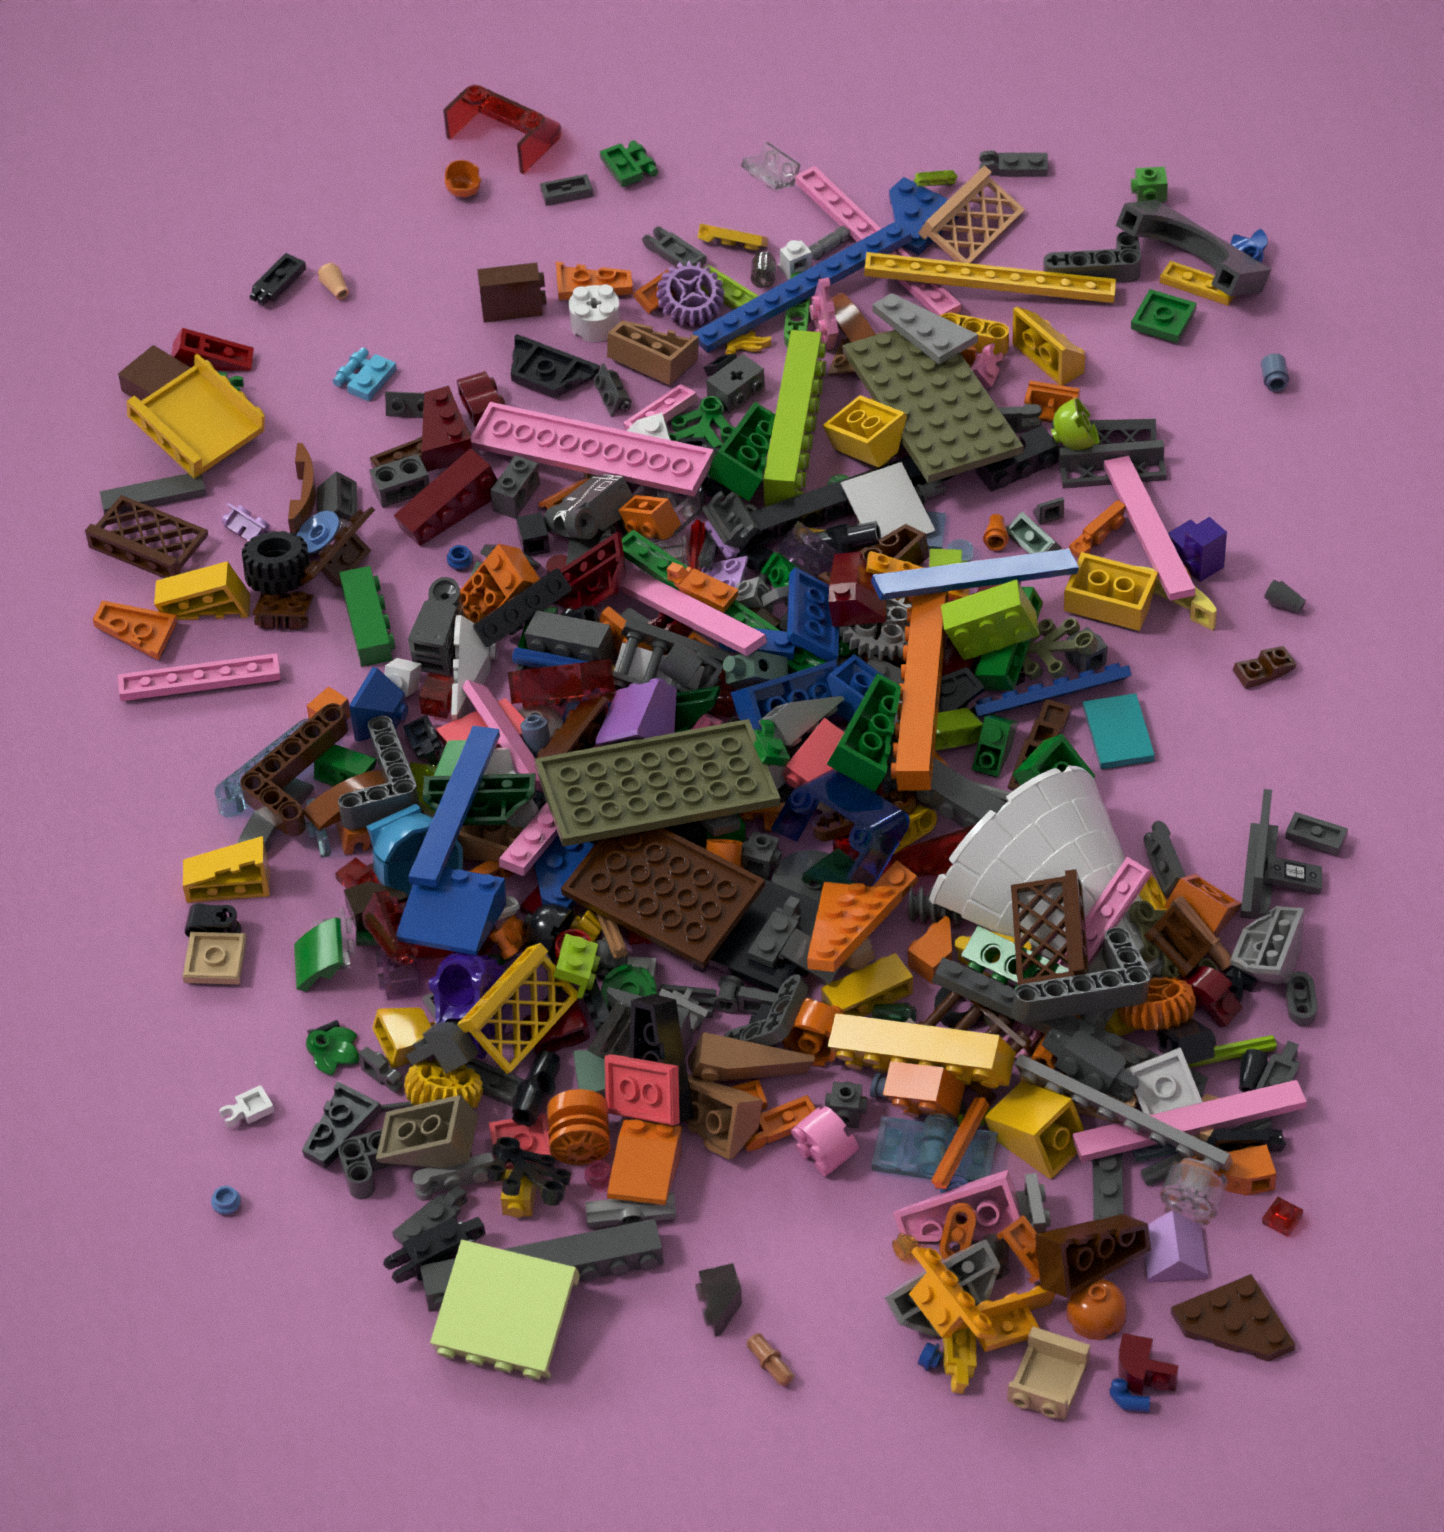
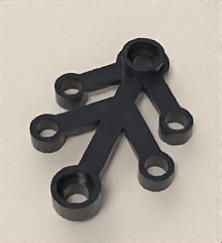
[487,1137,571,1206]

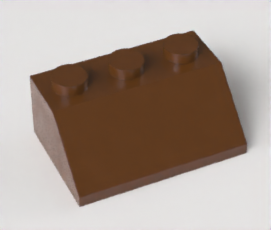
[536,696,608,758]

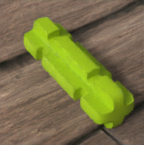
[914,170,958,187]

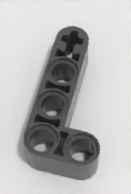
[1043,231,1141,283]
[338,1129,397,1199]

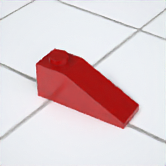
[171,328,254,371]

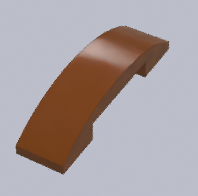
[830,292,876,343]
[288,443,316,534]
[303,770,385,831]

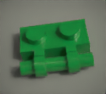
[600,140,659,187]

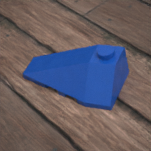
[731,660,838,730]

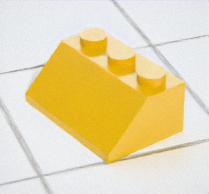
[1012,306,1086,386]
[822,395,907,468]
[1064,552,1158,631]

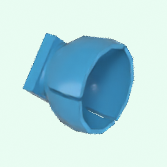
[366,804,463,897]

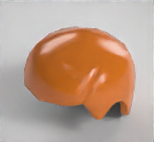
[444,160,481,198]

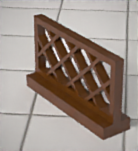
[85,495,209,578]
[1011,869,1089,986]

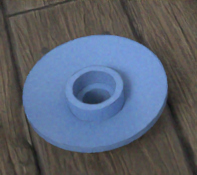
[297,511,340,555]

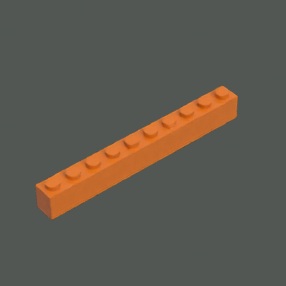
[891,591,949,791]

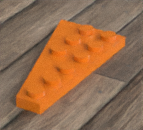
[807,882,902,972]

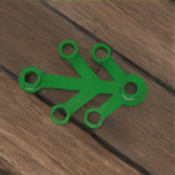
[669,396,735,448]

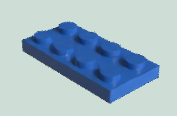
[787,567,839,662]

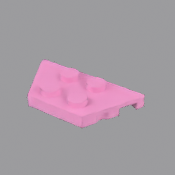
[809,277,839,351]

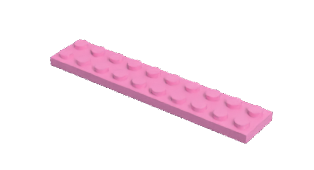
[470,402,716,497]

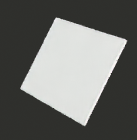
[841,462,935,547]

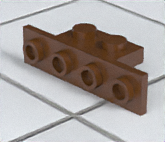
[299,507,375,587]

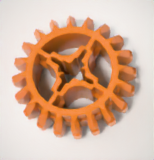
[1118,976,1196,1031]

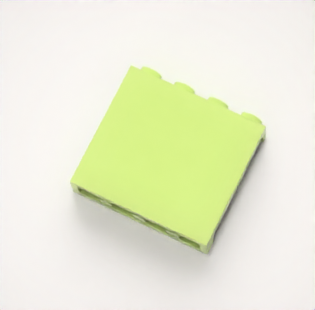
[430,1240,580,1380]

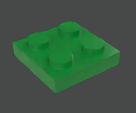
[1131,289,1197,343]

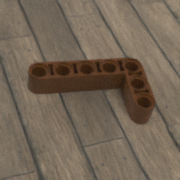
[240,703,348,837]

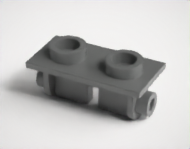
[594,363,632,416]
[385,391,424,417]

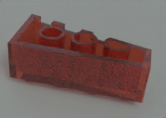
[507,659,615,708]

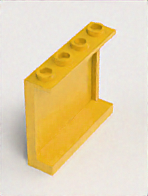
[127,354,265,479]

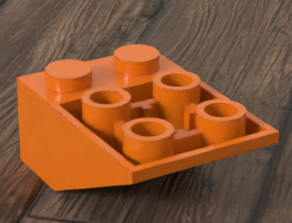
[460,543,540,623]

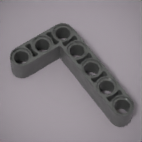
[338,716,420,829]
[1012,927,1151,1023]

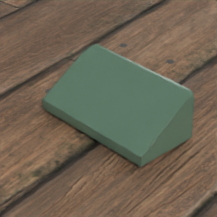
[1006,512,1062,554]

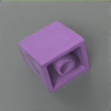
[596,678,677,746]

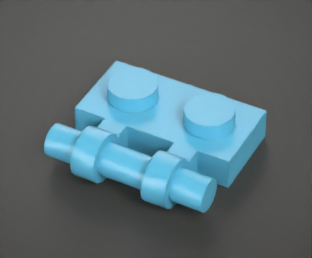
[333,347,397,401]

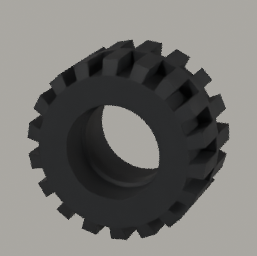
[242,531,310,595]

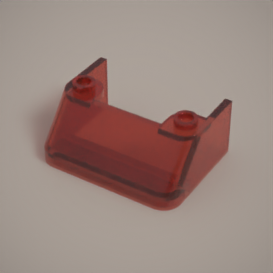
[443,85,562,174]

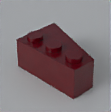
[421,386,472,472]

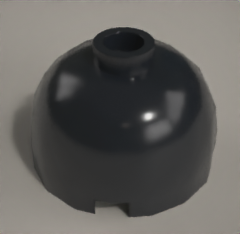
[522,903,574,961]

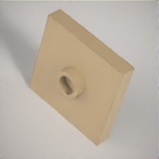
[183,932,247,985]

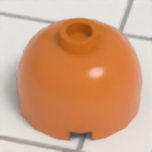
[1066,1278,1127,1340]

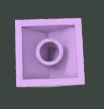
[1144,1210,1208,1282]

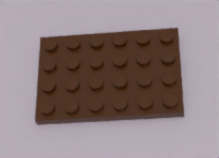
[561,828,765,968]

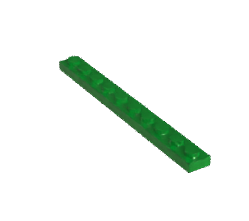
[622,530,826,673]

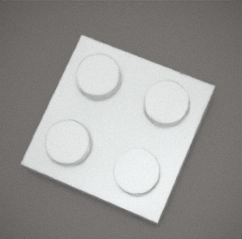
[1126,1047,1202,1115]

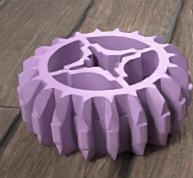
[656,260,724,327]

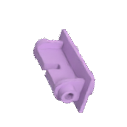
[222,503,271,541]

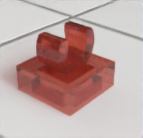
[1262,1196,1304,1237]

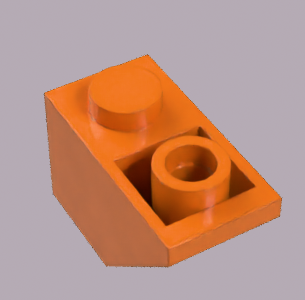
[907,916,952,985]

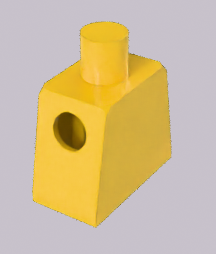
[372,1007,436,1068]

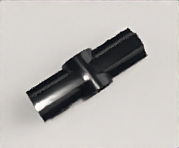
[799,521,881,559]
[511,1050,561,1127]

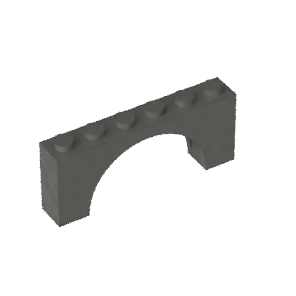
[1115,200,1272,296]

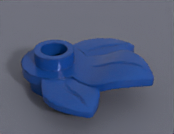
[1231,229,1268,263]

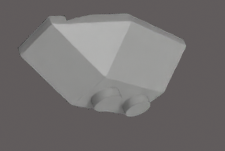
[1230,906,1304,984]
[884,1239,1000,1337]

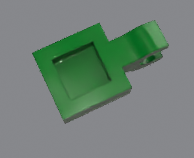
[753,719,790,766]

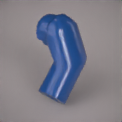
[1109,1378,1150,1412]

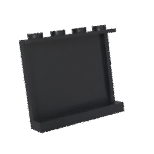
[693,880,819,993]

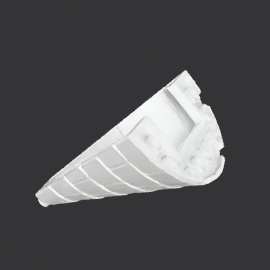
[929,765,1165,979]

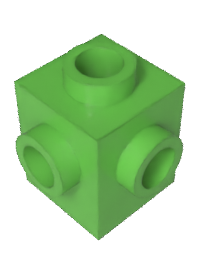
[1131,166,1168,202]

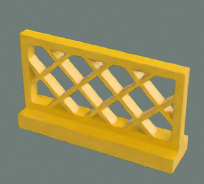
[457,943,578,1074]

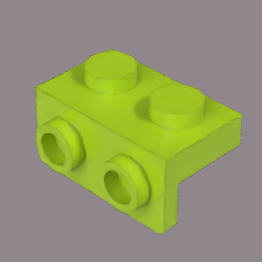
[553,934,600,999]

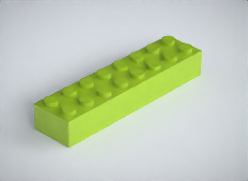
[763,330,827,507]

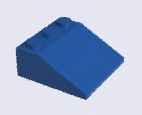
[395,867,506,955]

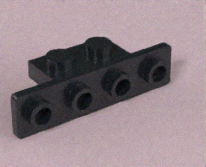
[473,568,572,647]

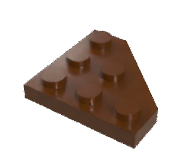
[1171,1274,1295,1362]

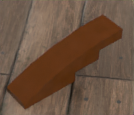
[1008,699,1072,790]

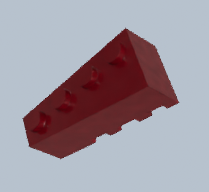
[393,448,497,546]

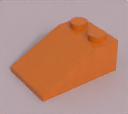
[607,1119,682,1205]

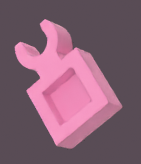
[971,343,1003,389]

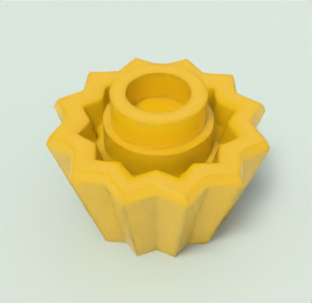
[569,910,602,942]

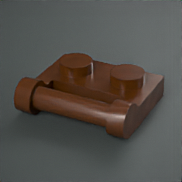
[1143,905,1213,977]

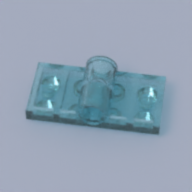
[872,1114,998,1183]

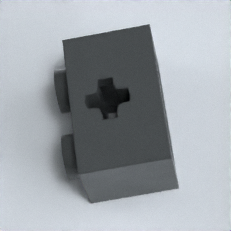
[706,354,765,413]

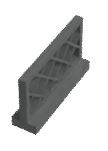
[1240,789,1279,919]

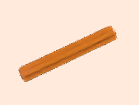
[931,1097,989,1189]

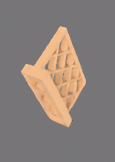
[918,165,1025,263]

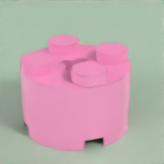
[791,1105,859,1177]

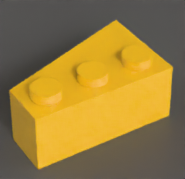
[154,561,251,620]

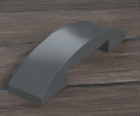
[237,778,314,853]

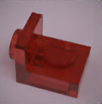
[335,857,379,889]

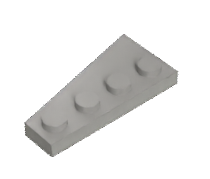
[872,293,978,364]

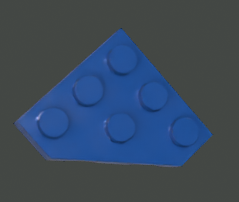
[889,177,963,255]
[534,835,594,909]

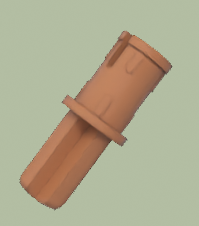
[746,1333,794,1387]

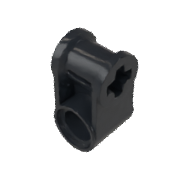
[185,903,242,937]

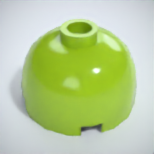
[1051,398,1100,450]

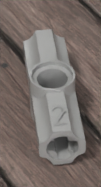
[585,1192,676,1229]

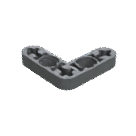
[723,974,809,1046]

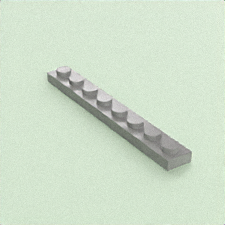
[1015,1054,1233,1172]

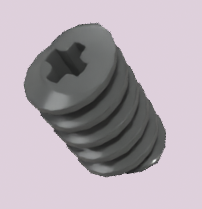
[908,887,964,926]

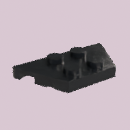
[511,334,600,397]

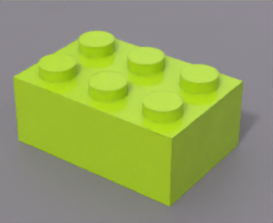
[941,579,1040,660]

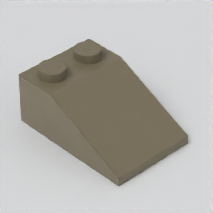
[376,1095,478,1168]

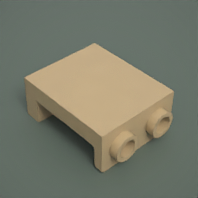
[1007,1327,1090,1420]

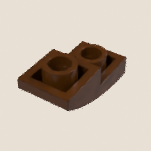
[1233,646,1297,689]

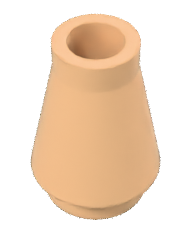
[318,263,349,300]

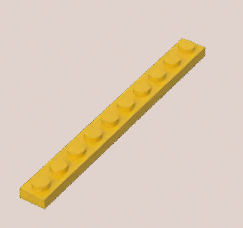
[864,252,1116,303]

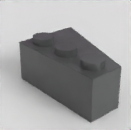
[524,610,618,681]

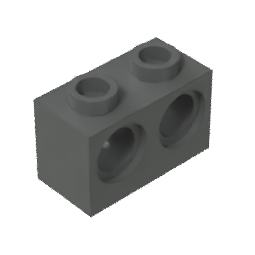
[369,454,430,508]
[491,455,540,519]

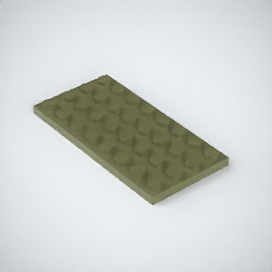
[843,330,1023,483]
[535,719,780,847]

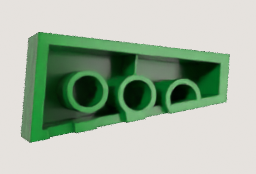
[707,402,775,501]
[826,673,901,792]

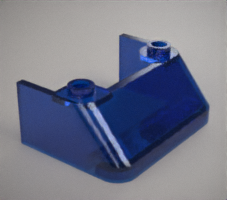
[771,770,910,887]

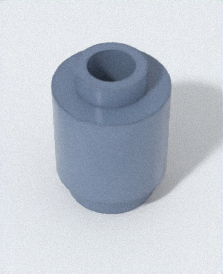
[1260,354,1289,392]
[520,715,551,757]

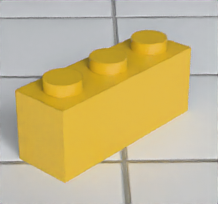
[821,953,913,1017]

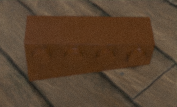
[818,524,929,585]
[1035,1214,1151,1298]

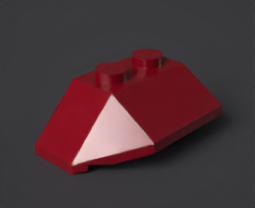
[554,532,626,610]

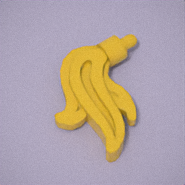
[725,330,771,355]

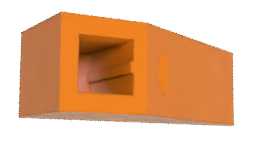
[1179,1145,1276,1195]

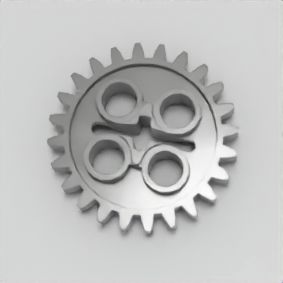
[839,598,912,661]

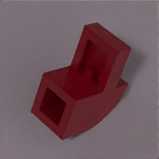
[1180,966,1243,1028]
[1118,1333,1179,1396]

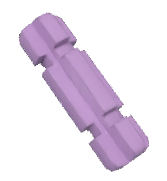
[705,520,740,560]

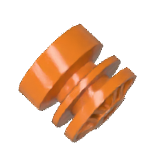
[547,1089,611,1165]

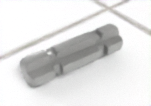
[808,226,850,259]

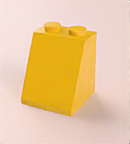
[984,1081,1085,1179]

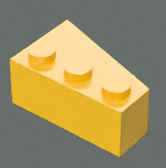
[183,836,270,903]

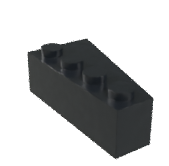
[629,994,694,1123]

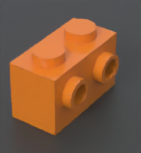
[618,495,682,540]

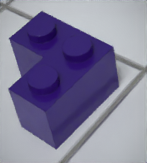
[1168,516,1227,582]

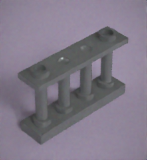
[604,617,730,717]

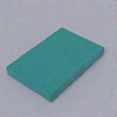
[1083,693,1155,769]

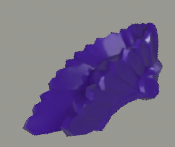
[429,952,504,1060]

